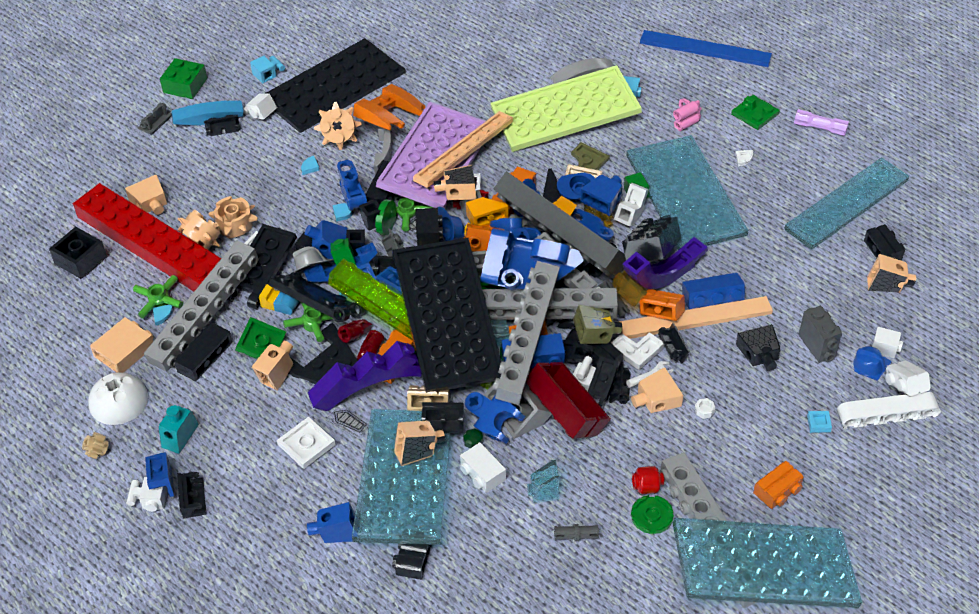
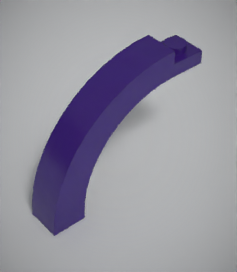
[623,237,708,289]

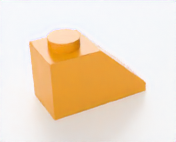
[466,197,508,226]

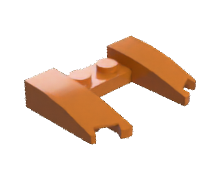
[353,84,426,130]

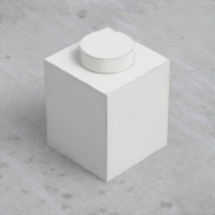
[872,327,903,358]

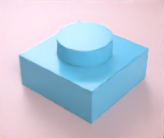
[807,411,832,433]

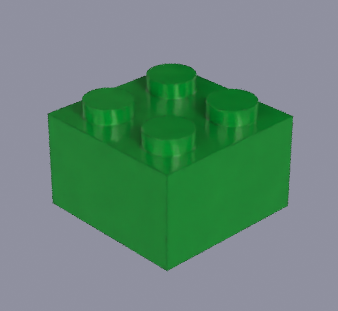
[160,58,207,99]

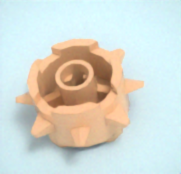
[314,102,362,150]
[208,196,258,238]
[178,210,221,250]

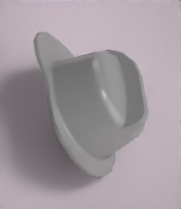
[293,246,334,273]

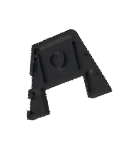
[288,323,358,384]

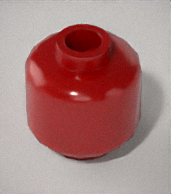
[632,466,664,495]

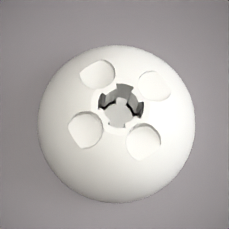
[88,372,148,425]

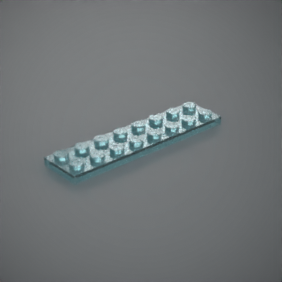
[784,157,909,250]

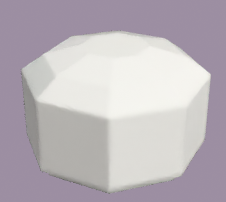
[695,398,715,419]

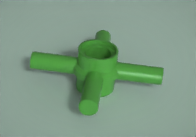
[396,197,434,231]
[133,275,184,319]
[283,302,341,342]

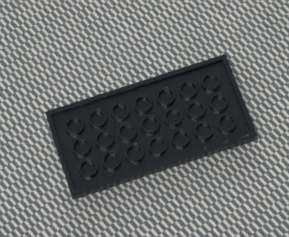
[264,38,406,133]
[392,238,501,393]

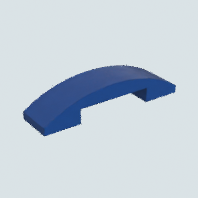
[303,242,378,282]

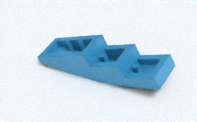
[172,101,244,125]

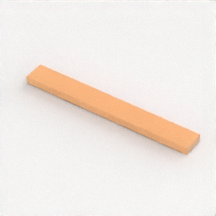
[413,111,513,188]
[619,296,773,339]

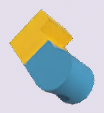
[259,284,299,315]

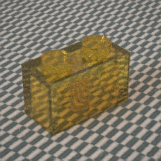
[612,270,647,307]

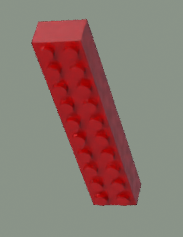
[73,183,222,292]

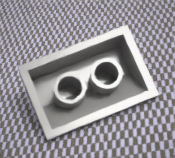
[484,378,552,439]

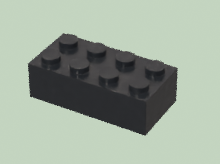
[622,215,681,261]

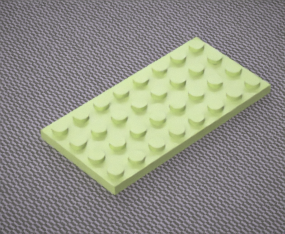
[490,65,642,152]

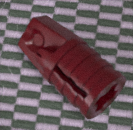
[338,319,372,343]
[357,330,385,360]

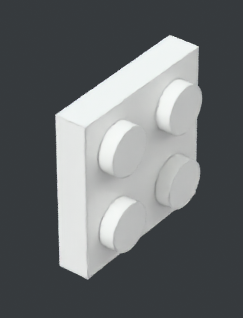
[277,417,336,469]

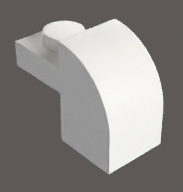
[614,183,649,226]

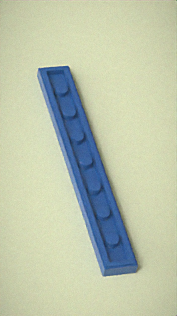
[640,30,772,67]

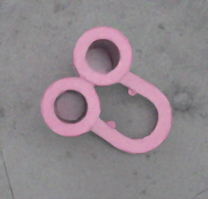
[673,98,702,131]

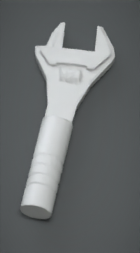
[626,361,674,388]

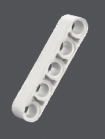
[837,392,941,429]

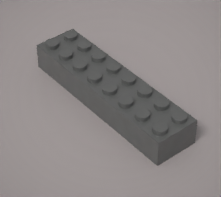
[494,171,626,277]

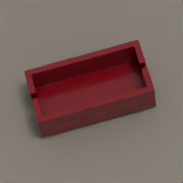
[526,362,611,439]

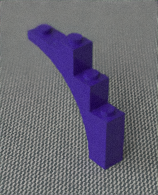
[308,341,421,411]

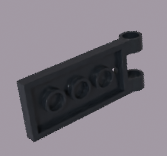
[227,224,297,310]
[269,272,366,322]

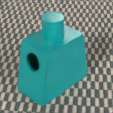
[159,405,199,454]

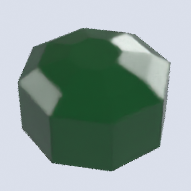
[463,428,483,448]

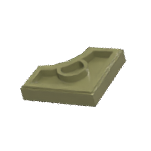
[571,142,610,171]

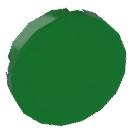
[375,199,396,236]
[631,495,674,534]

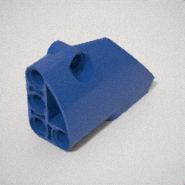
[480,228,584,290]

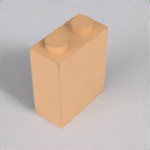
[90,317,154,373]

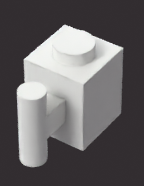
[243,94,277,119]
[573,356,596,392]
[126,477,168,512]

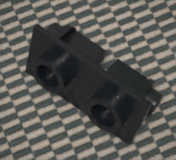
[204,114,241,136]
[658,323,690,364]
[609,361,631,404]

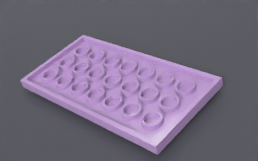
[376,102,485,208]

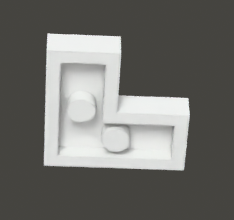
[611,332,664,370]

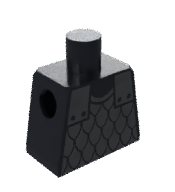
[736,324,780,371]

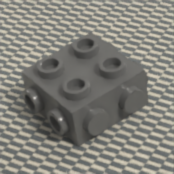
[799,305,842,363]

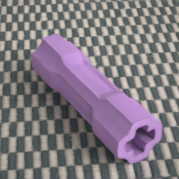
[794,109,849,136]

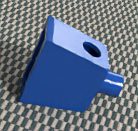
[580,175,622,216]
[305,220,347,263]
[307,502,360,543]

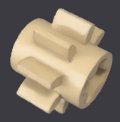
[82,432,108,459]

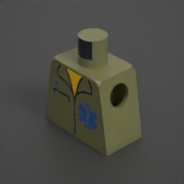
[573,304,622,344]

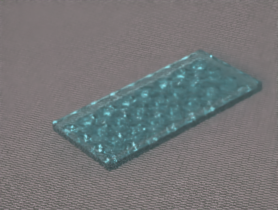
[626,135,749,250]
[352,409,451,545]
[673,518,862,608]

